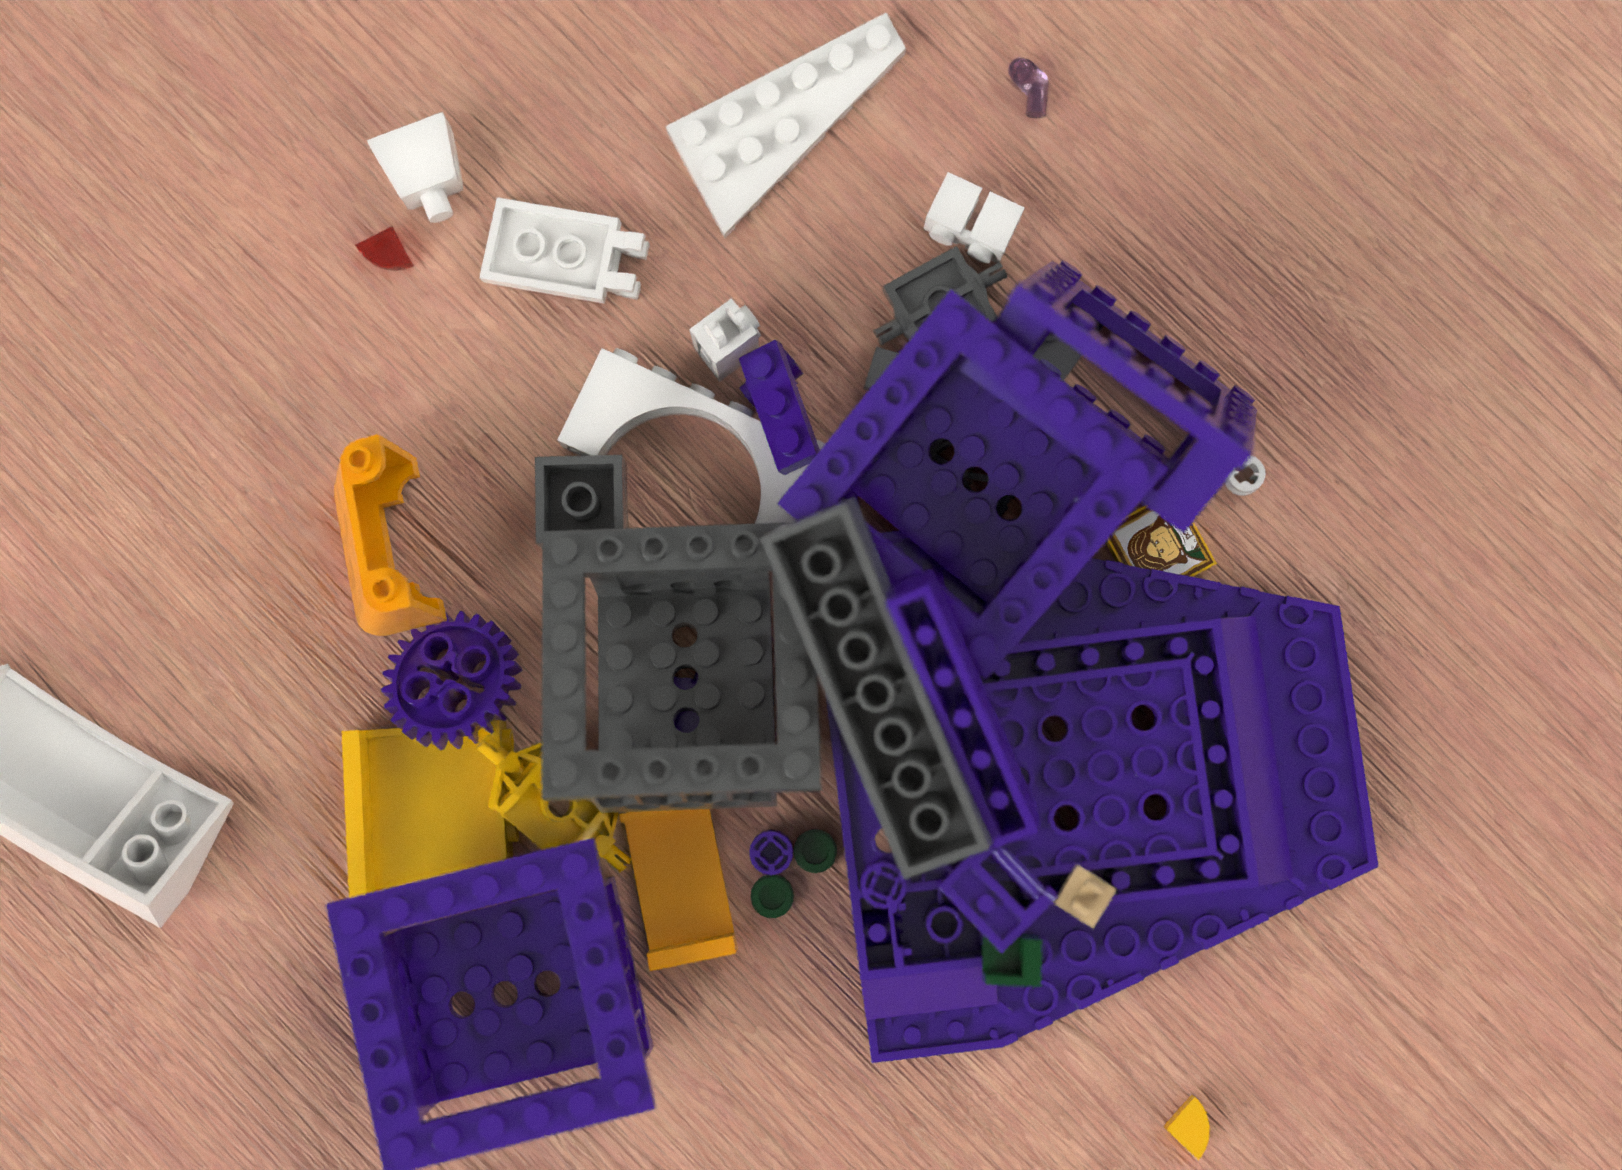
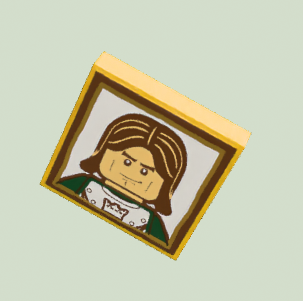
[1105,506,1217,577]

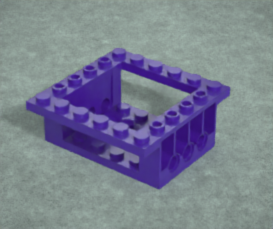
[960,260,1257,533]
[777,289,1168,679]
[326,837,657,1170]

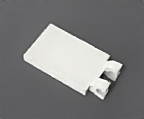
[479,197,650,304]

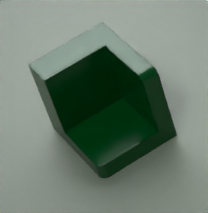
[982,935,1042,987]

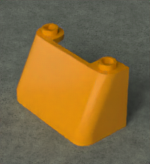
[334,434,447,636]

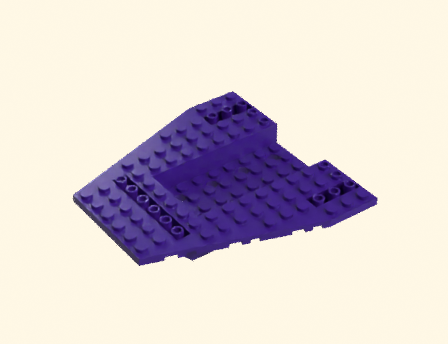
[825,531,1379,1063]

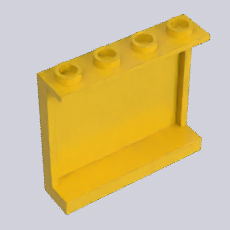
[341,720,519,898]

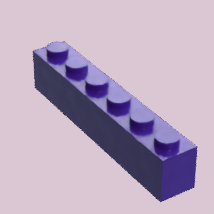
[885,569,1039,848]

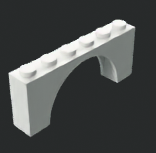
[557,348,825,524]

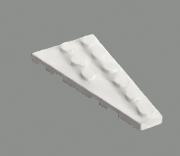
[666,13,906,239]

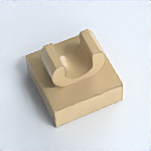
[1053,864,1117,928]

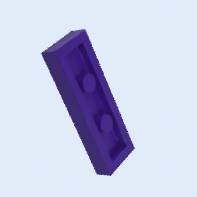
[738,339,820,475]

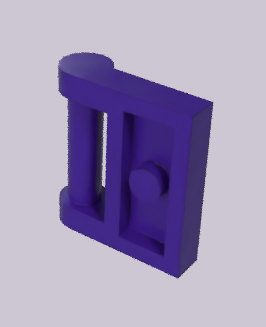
[937,841,1059,953]

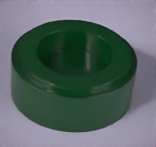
[794,829,837,873]
[750,874,794,918]

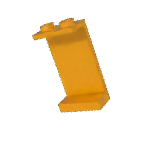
[619,809,738,971]

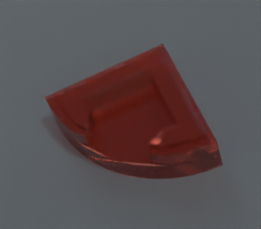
[355,226,414,271]

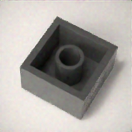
[535,455,628,548]

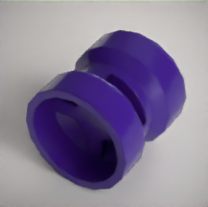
[749,829,793,875]
[861,860,907,909]

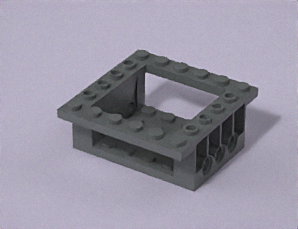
[542,522,821,813]

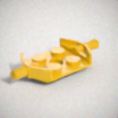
[476,734,632,873]

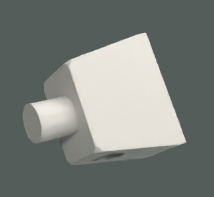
[367,112,463,223]

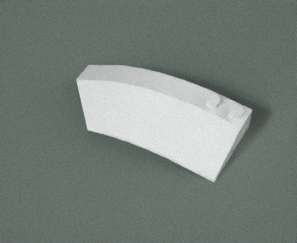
[0,664,233,928]

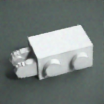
[689,298,761,382]

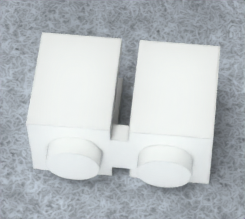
[924,172,1025,263]

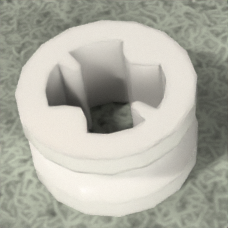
[1224,456,1266,496]

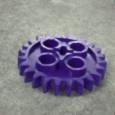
[381,611,522,750]

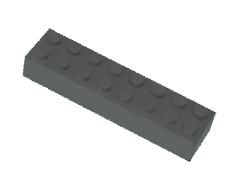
[760,496,992,879]

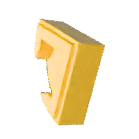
[1163,1094,1210,1160]

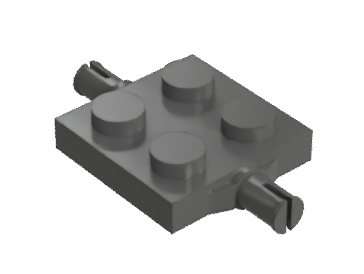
[873,246,1007,346]

